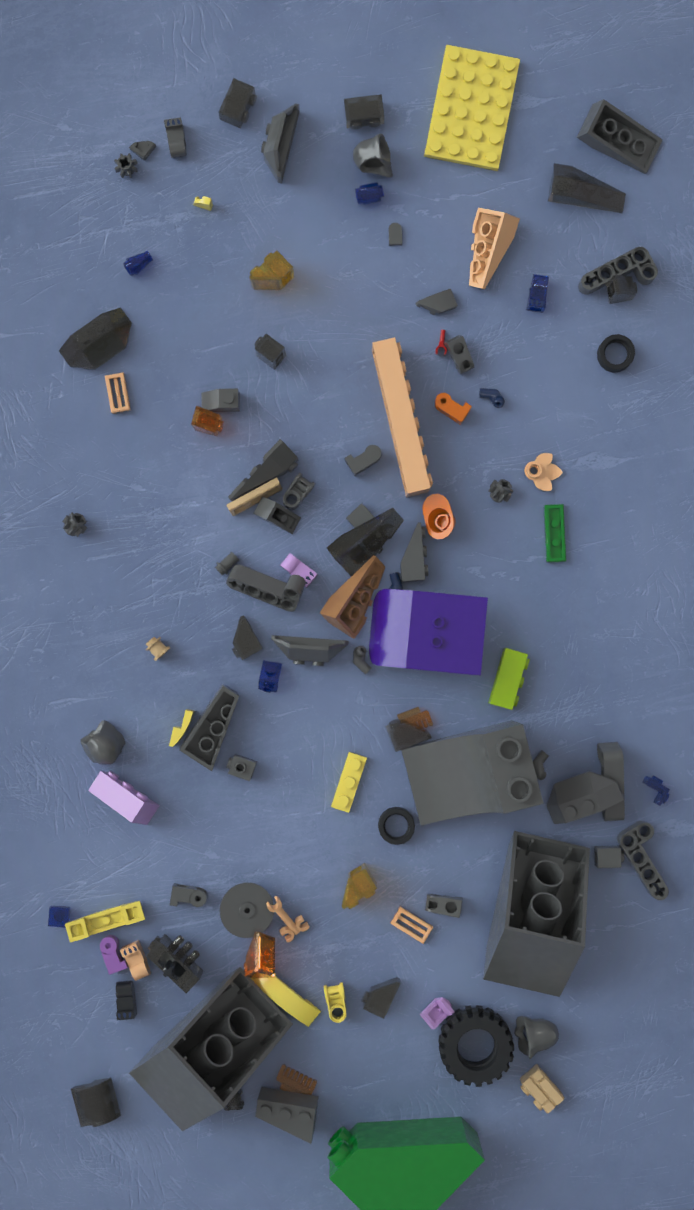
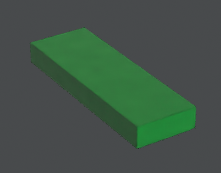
[544,504,566,563]

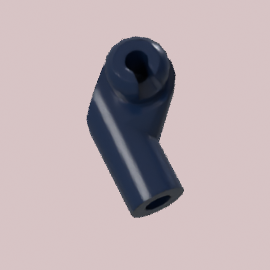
[479,388,505,408]
[389,572,403,590]

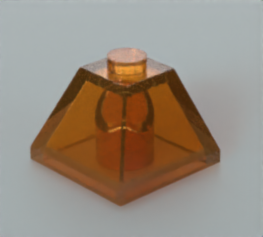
[244,932,275,979]

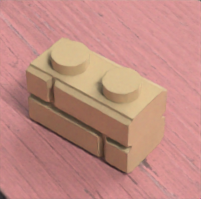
[520,1064,565,1113]

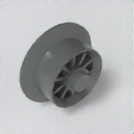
[220,883,274,938]

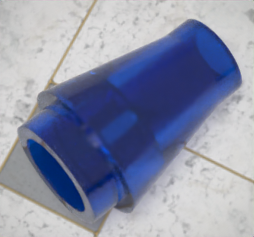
[123,251,153,276]

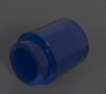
[355,182,384,205]

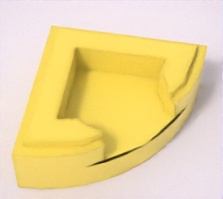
[193,196,213,211]

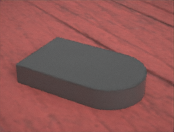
[388,223,402,245]

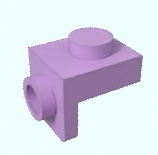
[420,997,454,1029]

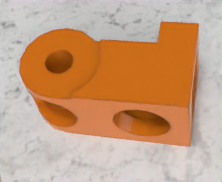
[435,393,472,425]

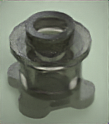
[224,1089,244,1111]

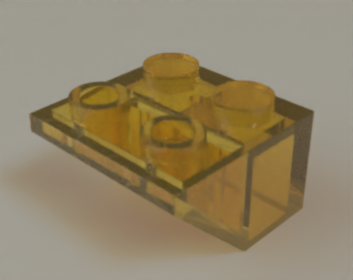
[249,251,294,290]
[342,863,377,909]

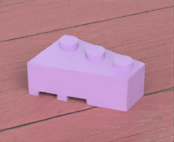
[88,771,160,825]

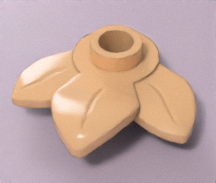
[524,453,563,491]

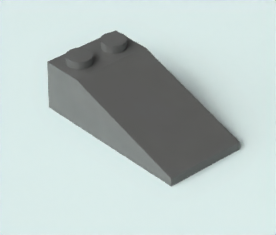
[576,99,662,174]

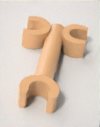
[266,896,309,943]

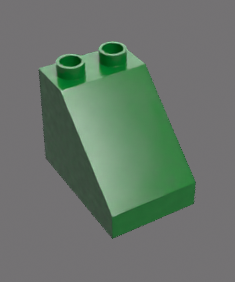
[327,1117,485,1210]

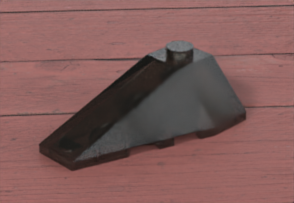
[548,163,626,213]
[327,508,404,576]

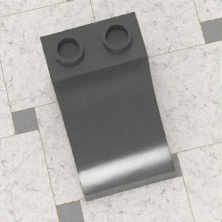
[401,720,544,826]

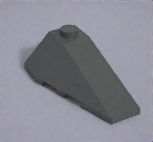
[228,439,298,501]

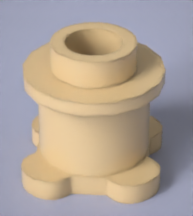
[146,637,170,661]

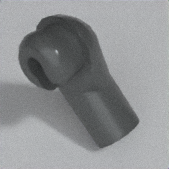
[353,646,371,674]
[533,750,549,780]

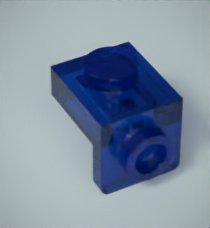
[258,660,282,693]
[642,775,670,806]

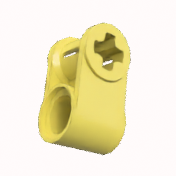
[324,982,347,1023]

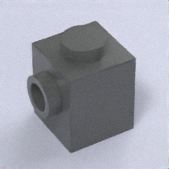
[226,754,257,781]

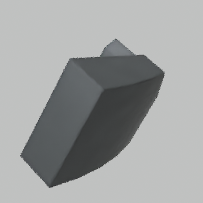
[415,289,458,315]

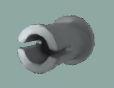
[215,552,240,576]

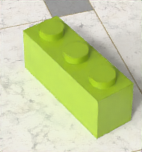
[488,648,530,710]

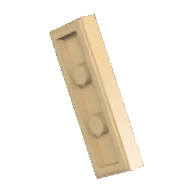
[226,477,283,516]

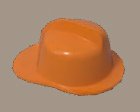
[422,494,456,539]

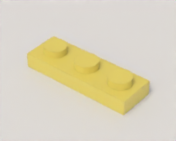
[331,752,367,813]

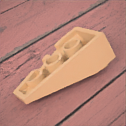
[469,208,520,289]

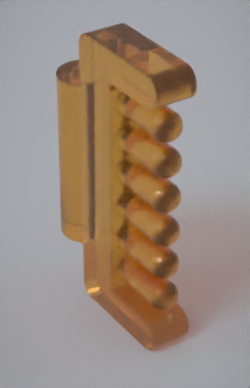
[392,707,433,739]
[276,1064,317,1095]

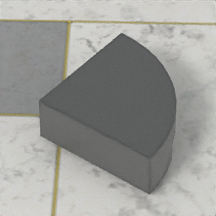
[129,141,156,161]

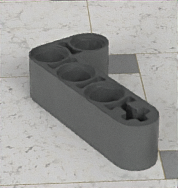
[578,246,658,295]
[226,565,306,612]
[597,742,625,821]
[617,821,669,900]

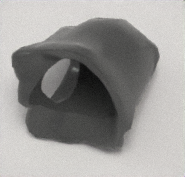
[353,134,393,178]
[80,720,125,764]
[514,1016,559,1059]

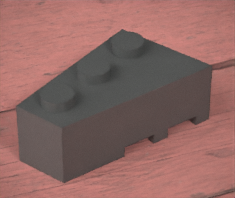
[255,1087,319,1144]

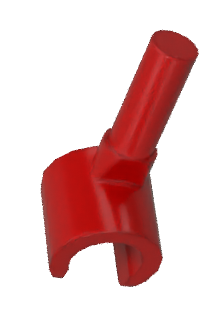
[435,330,447,356]

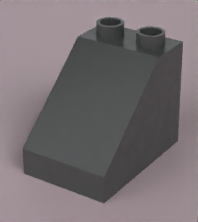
[483,831,590,997]
[129,967,293,1131]

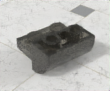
[71,1077,121,1127]

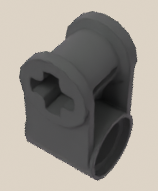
[283,473,316,510]

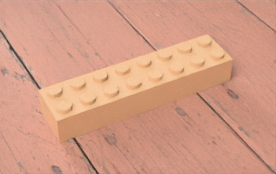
[372,337,433,498]

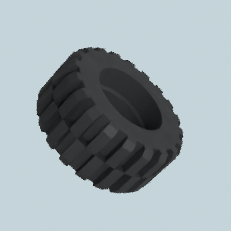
[438,1005,515,1087]

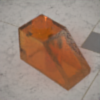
[191,406,224,436]

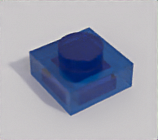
[48,905,70,928]

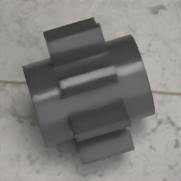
[114,153,138,178]
[488,479,513,503]
[62,512,87,537]

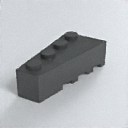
[180,683,239,771]

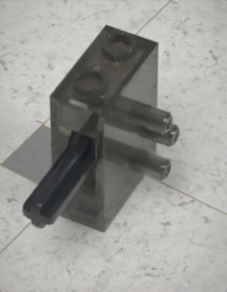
[146,934,204,993]

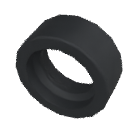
[597,334,635,373]
[378,807,415,845]

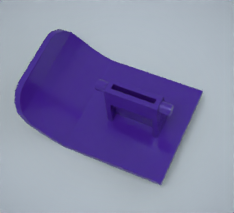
[369,589,488,676]

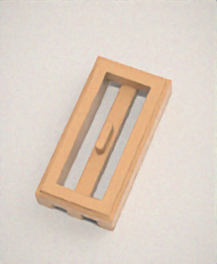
[105,372,131,414]
[390,906,433,944]

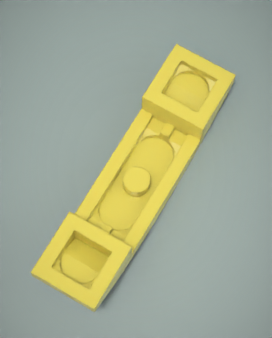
[65,901,145,943]
[249,962,321,1027]

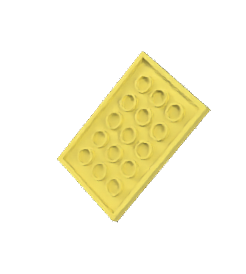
[424,45,520,171]

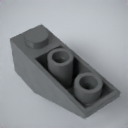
[400,522,428,582]

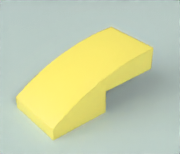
[169,709,195,747]

